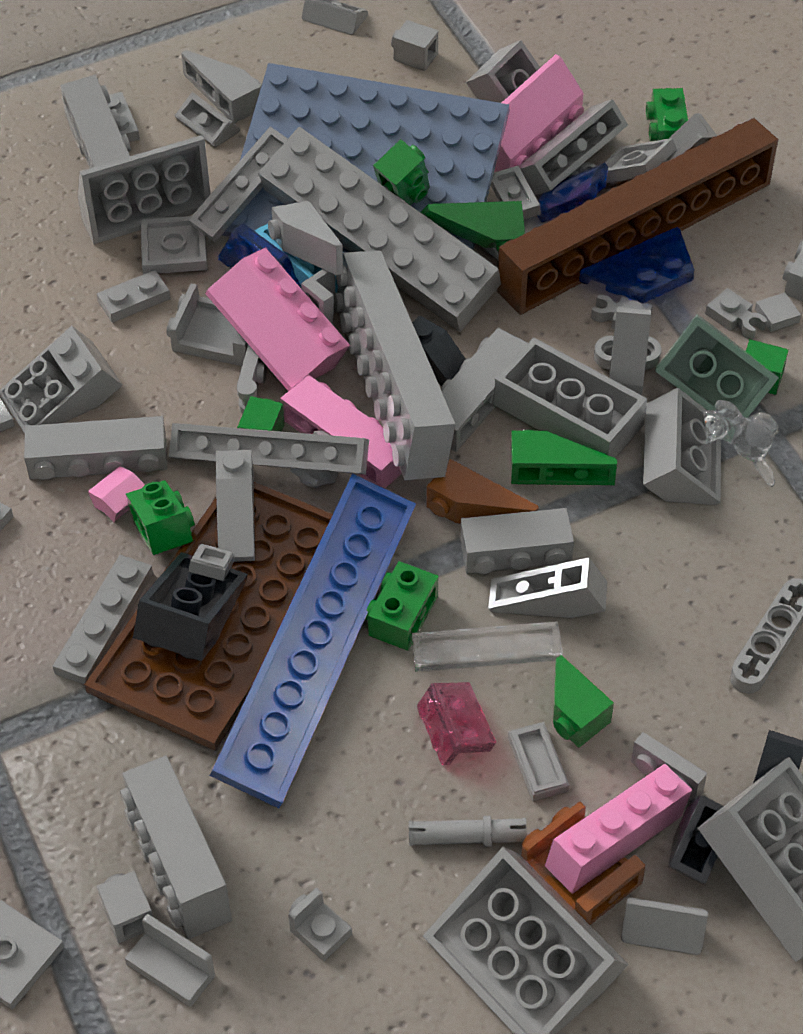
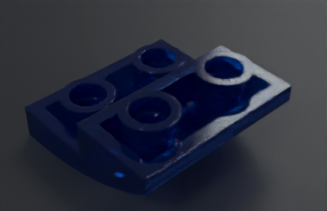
[537,163,608,223]

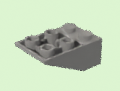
[0,326,123,433]

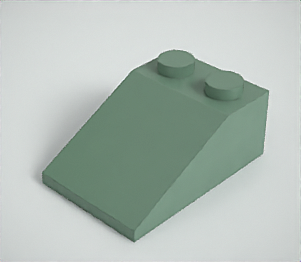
[655,314,779,432]

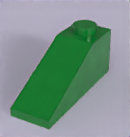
[420,201,525,252]
[510,430,617,486]

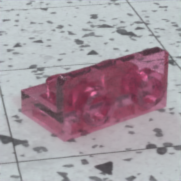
[417,682,497,765]

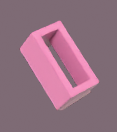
[88,466,145,522]

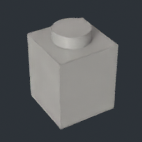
[391,20,439,71]
[97,871,153,943]

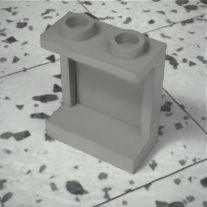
[167,283,248,366]

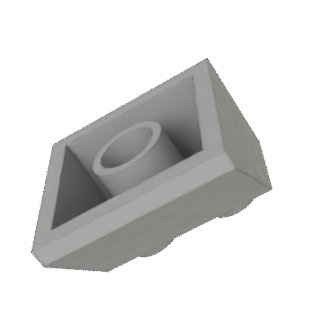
[466,40,540,103]

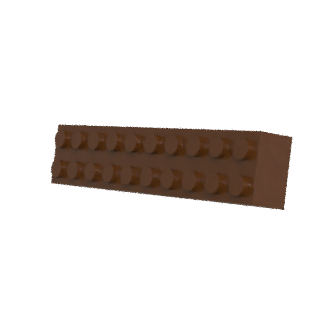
[497,118,778,315]

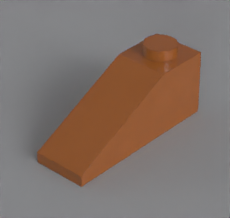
[427,459,539,524]

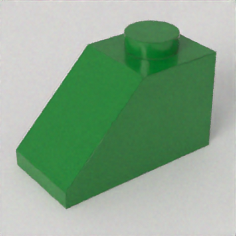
[553,655,614,748]

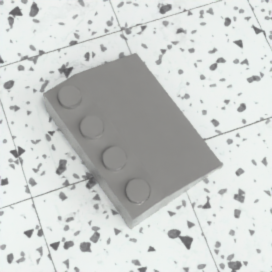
[78,135,211,244]
[698,757,803,962]
[423,847,629,1034]

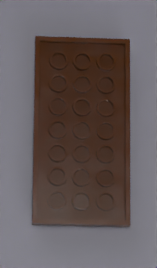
[84,482,333,751]

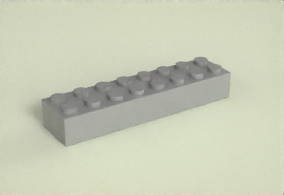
[258,126,501,332]
[333,251,456,480]

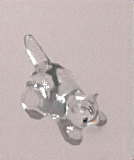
[703,400,779,487]

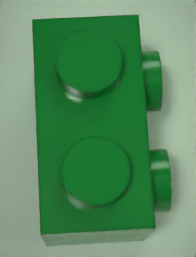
[646,88,688,141]
[373,139,430,206]
[126,480,195,555]
[365,561,439,651]

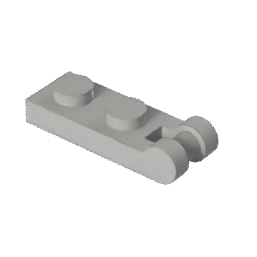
[237,345,267,414]

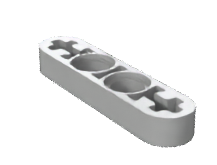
[730,578,803,693]

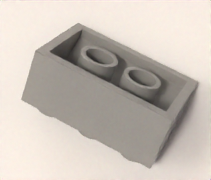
[643,388,721,505]

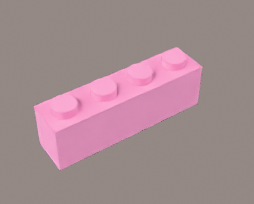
[280,375,402,489]
[545,764,692,893]

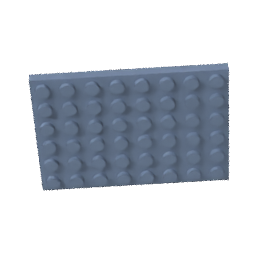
[222,63,510,253]

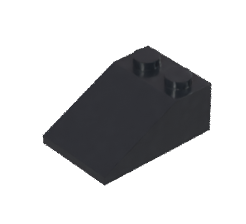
[133,552,248,661]

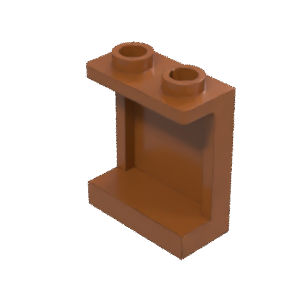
[521,801,646,925]

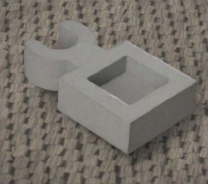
[705,288,767,340]
[591,295,653,329]

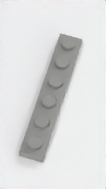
[169,423,369,475]

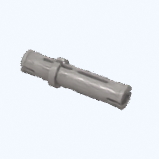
[409,815,527,847]

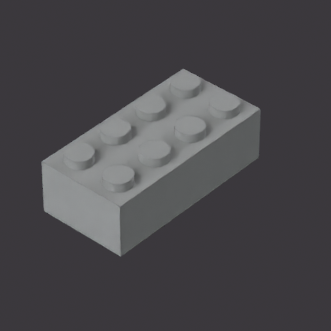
[494,337,647,458]
[119,755,232,939]

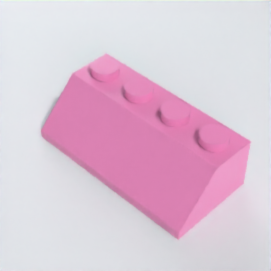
[494,54,584,172]
[205,248,350,391]

